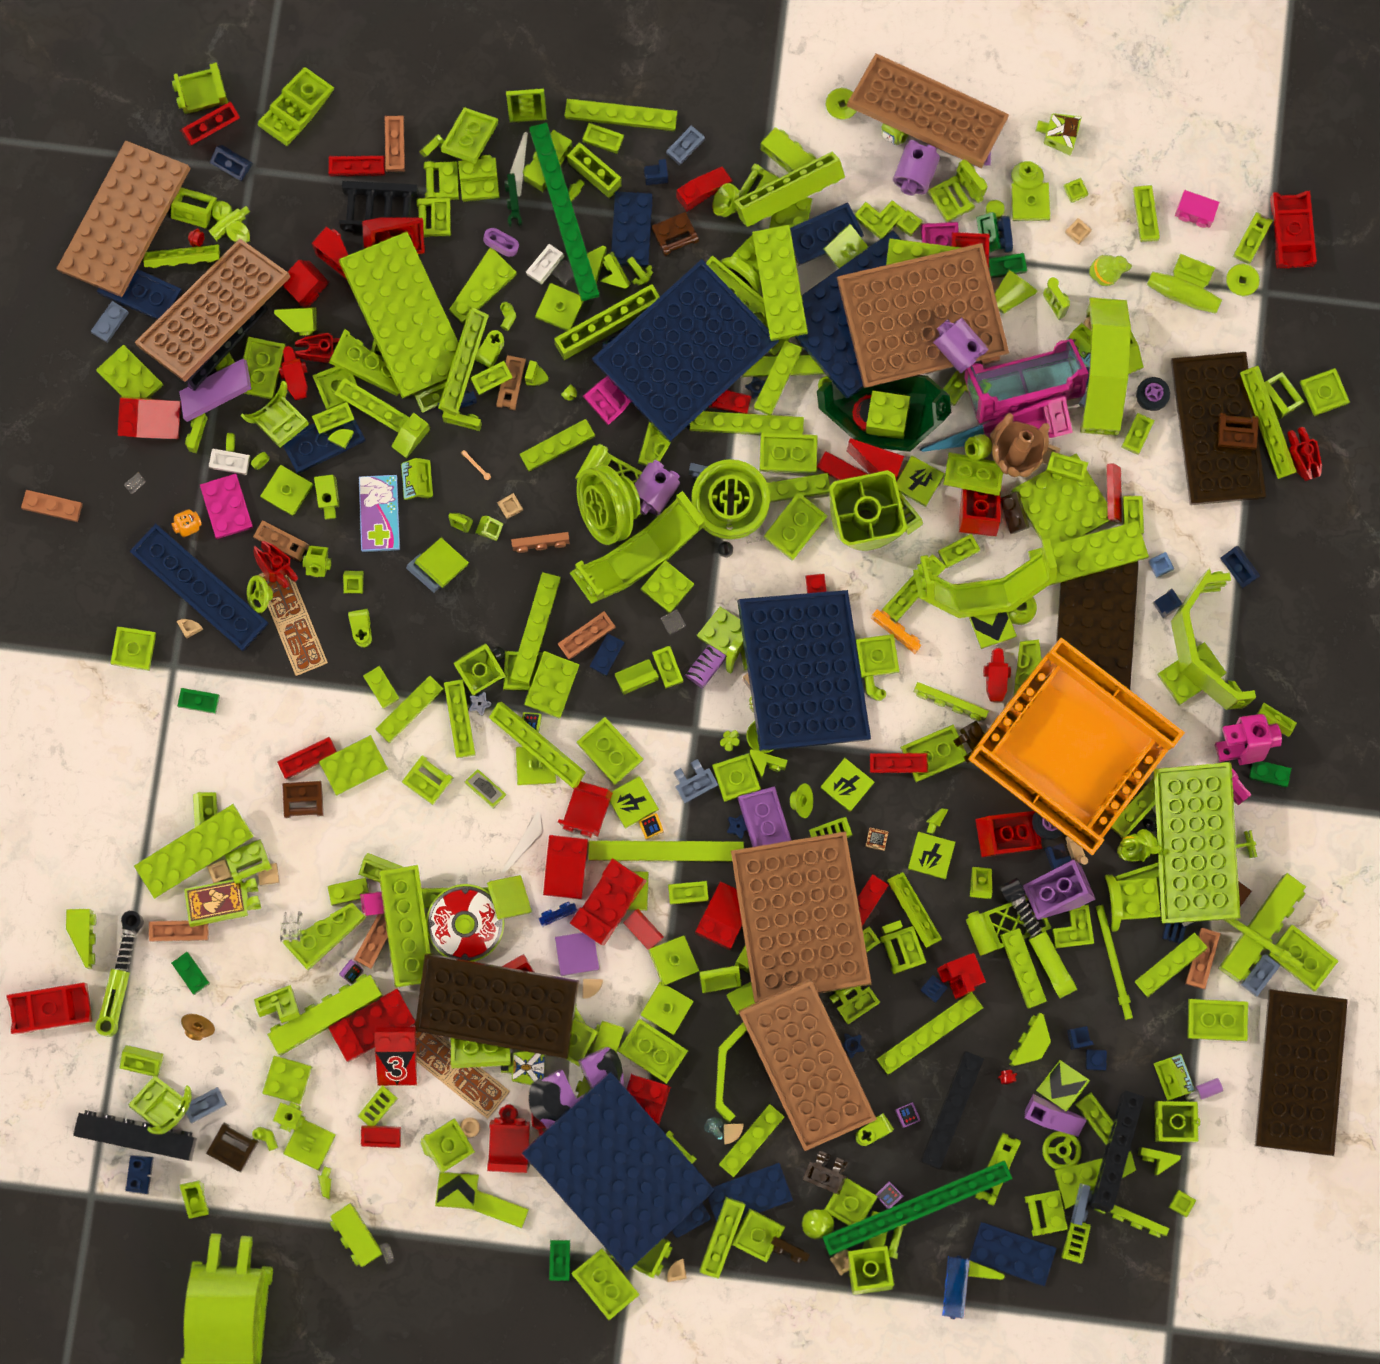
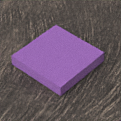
[555,933,599,976]

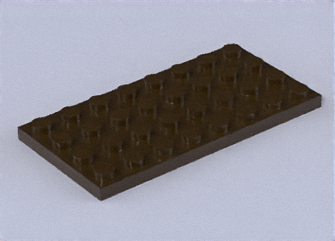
[1171,351,1266,506]
[1056,561,1139,690]
[415,953,579,1059]
[1255,989,1348,1156]

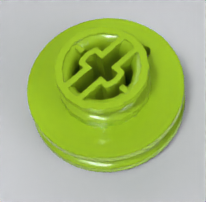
[691,459,770,540]
[577,465,641,545]

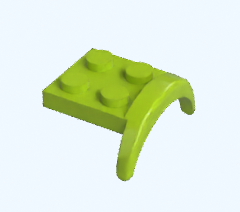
[720,234,762,296]
[241,381,309,448]
[697,606,744,674]
[1105,874,1161,932]
[128,1075,192,1135]

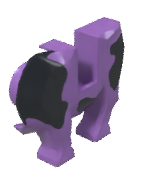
[528,1047,624,1129]

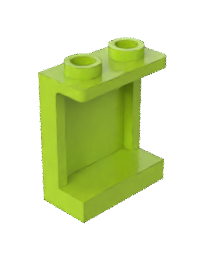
[172,63,228,114]
[611,1239,672,1278]

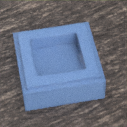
[1148,552,1174,578]

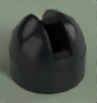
[718,542,733,558]
[490,646,505,662]
[1143,814,1157,831]

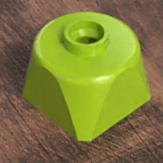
[829,470,907,551]

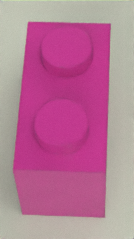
[1175,190,1220,228]

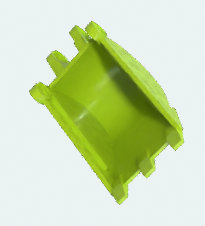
[181,1234,273,1364]

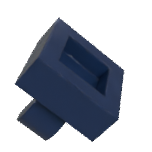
[920,975,948,1003]

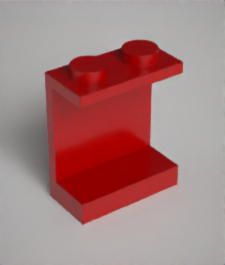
[558,781,613,838]
[487,1117,530,1173]

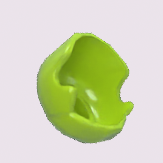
[802,1209,834,1239]

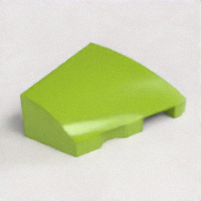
[995,270,1037,314]

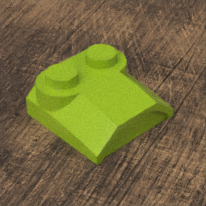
[453,643,506,695]

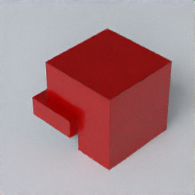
[283,260,330,308]
[937,953,986,999]

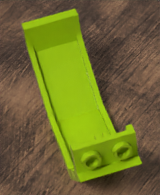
[1080,297,1131,436]
[570,491,705,604]
[913,539,1057,618]
[1171,568,1256,710]
[715,1022,747,1123]

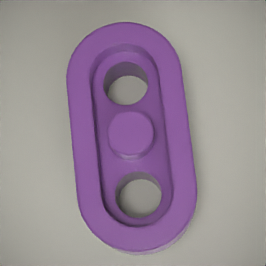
[483,228,519,257]

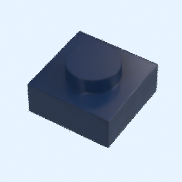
[1086,1050,1107,1071]

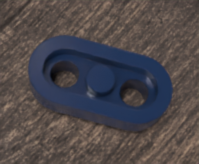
[997,216,1013,253]

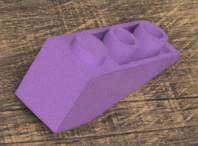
[1025,1094,1087,1137]

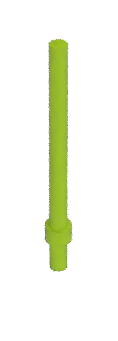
[1096,905,1133,1020]
[1224,919,1304,971]

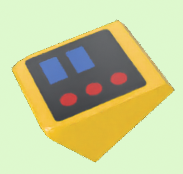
[639,813,664,839]

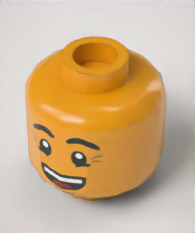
[171,509,202,537]

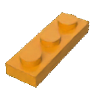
[871,609,921,654]

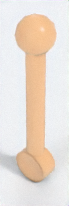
[461,450,491,480]

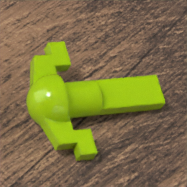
[627,256,653,286]

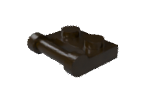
[206,1122,259,1173]

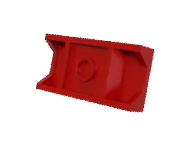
[1270,191,1317,269]
[570,858,647,946]
[6,982,92,1035]
[328,989,416,1062]
[626,1074,671,1126]

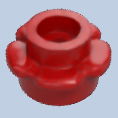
[188,229,205,247]
[998,1070,1017,1084]
[499,1104,518,1121]

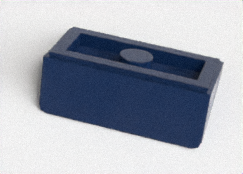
[210,145,253,181]
[1220,546,1260,589]

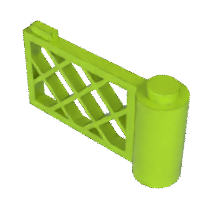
[575,444,660,515]
[966,895,1051,956]

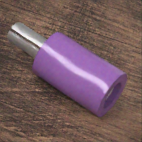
[1185,1078,1223,1101]

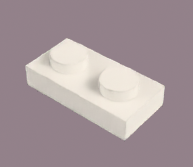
[526,244,565,285]
[209,449,251,475]

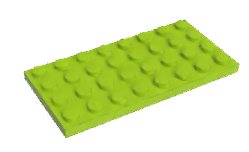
[338,232,459,398]
[1154,762,1240,924]

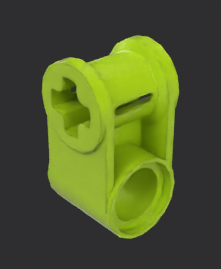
[475,330,504,368]
[348,609,372,647]
[855,1113,894,1146]

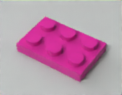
[200,474,253,539]

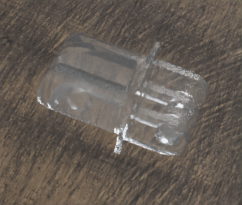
[280,911,303,942]

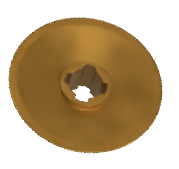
[181,1014,215,1041]

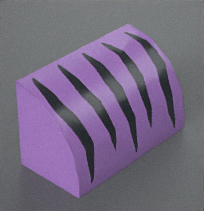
[684,645,726,689]

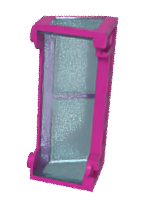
[965,339,1089,424]

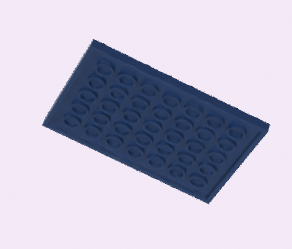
[794,230,902,399]
[592,259,779,442]
[737,590,871,751]
[521,1072,714,1272]

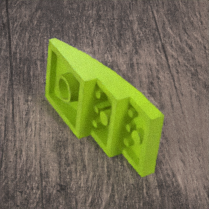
[258,67,334,146]

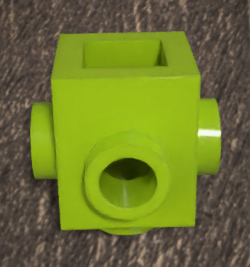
[303,546,331,577]
[273,1102,306,1132]

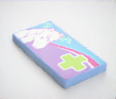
[359,475,400,552]

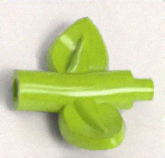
[208,201,250,243]

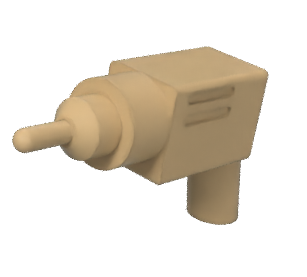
[1065,837,1088,865]

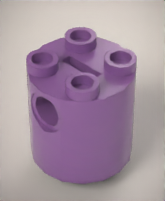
[893,140,940,196]
[933,317,989,373]
[634,460,680,515]

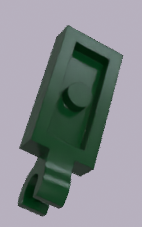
[504,173,522,227]

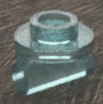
[704,1117,723,1140]

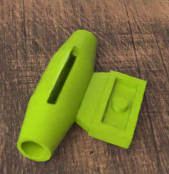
[1147,254,1222,314]

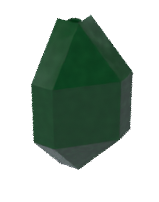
[817,375,952,452]

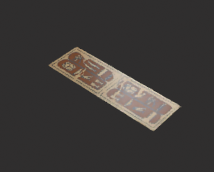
[259,573,328,676]
[416,1031,510,1119]

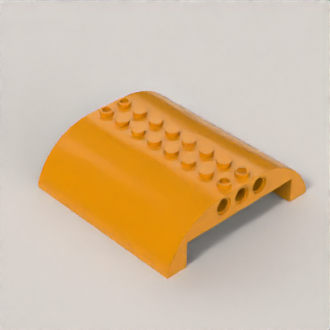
[968,638,1185,855]

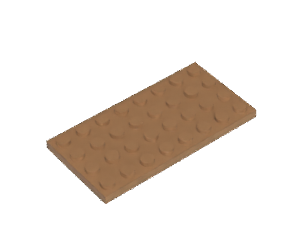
[847,53,1009,168]
[56,141,191,297]
[135,239,290,382]
[739,979,877,1151]

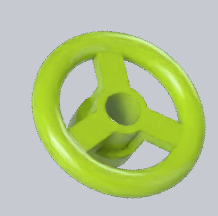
[247,575,273,613]
[1042,1131,1082,1170]

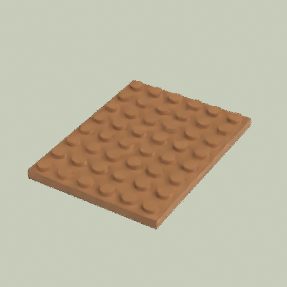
[837,243,1009,388]
[731,832,872,1003]

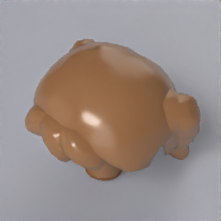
[990,413,1050,477]

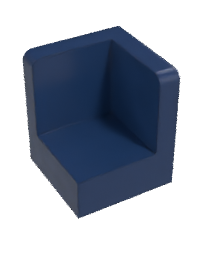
[644,159,668,185]
[1153,588,1183,618]
[1045,844,1072,870]
[1067,1026,1093,1050]

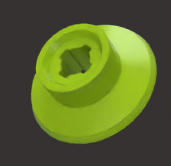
[826,88,857,119]
[1011,161,1044,189]
[1226,264,1260,296]
[790,783,813,818]

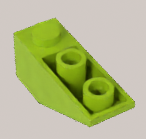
[66,909,96,969]

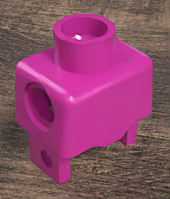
[1215,714,1282,765]

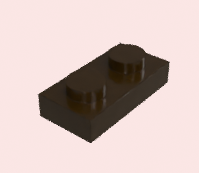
[1001,492,1030,534]

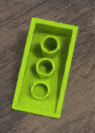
[506,89,547,122]

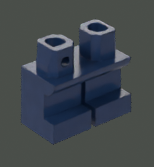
[125,1155,154,1195]

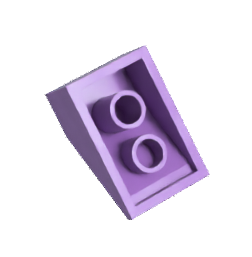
[1023,860,1095,920]

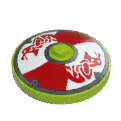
[426,884,505,961]

